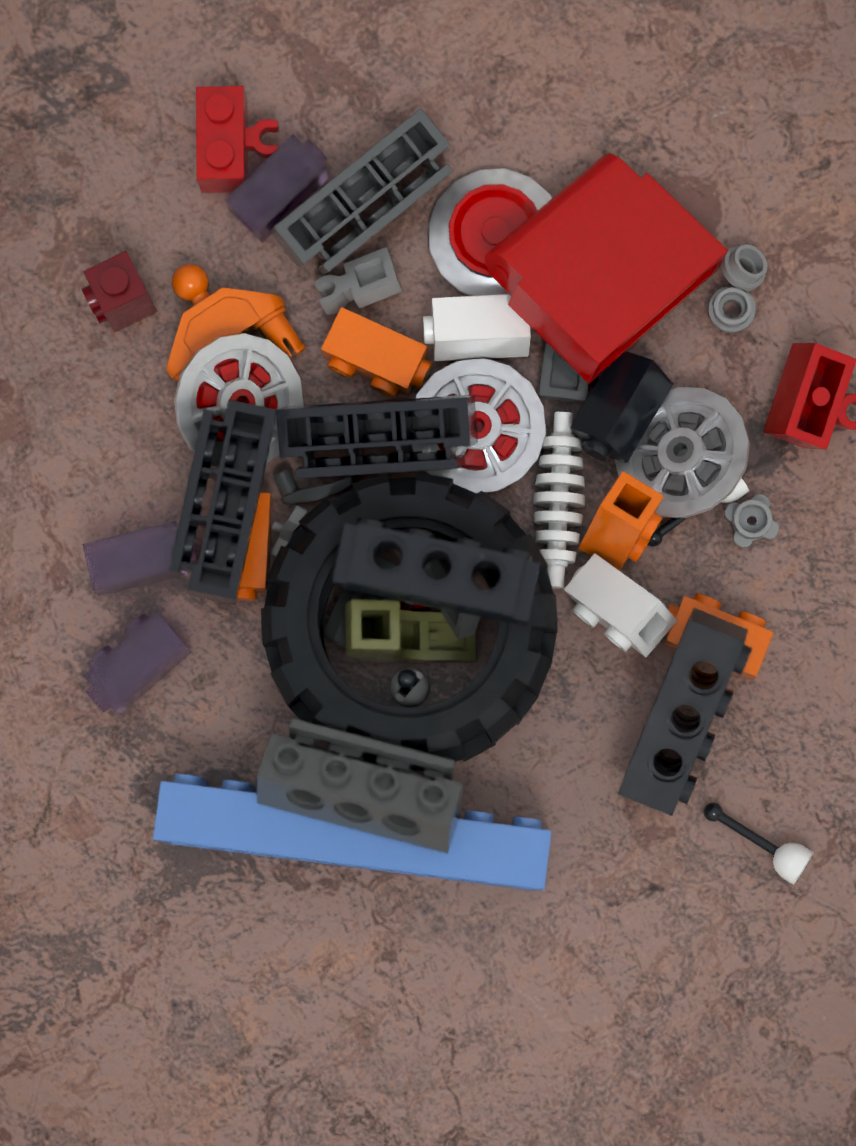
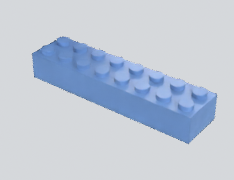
[153,774,552,892]

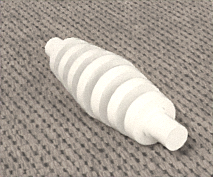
[533,412,586,589]

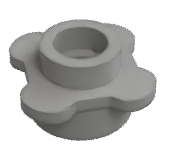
[725,494,779,548]

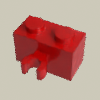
[196,86,279,193]
[763,343,856,450]

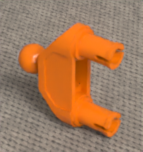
[166,264,307,382]

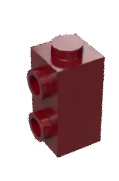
[81,251,157,333]

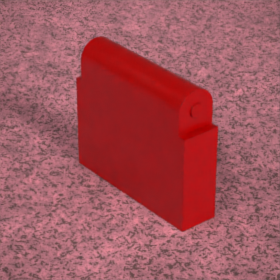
[485,153,728,384]

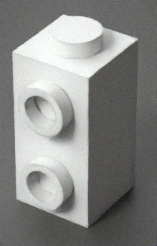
[423,294,531,361]
[564,553,677,657]

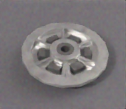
[615,387,750,518]

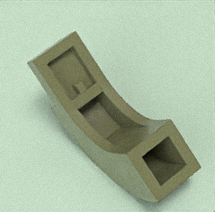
[345,600,476,664]

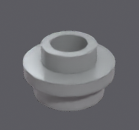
[721,244,767,291]
[708,285,756,333]

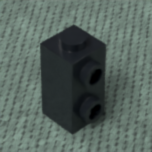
[570,351,673,463]

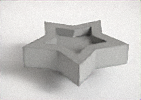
[270,505,307,556]

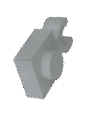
[314,247,403,315]

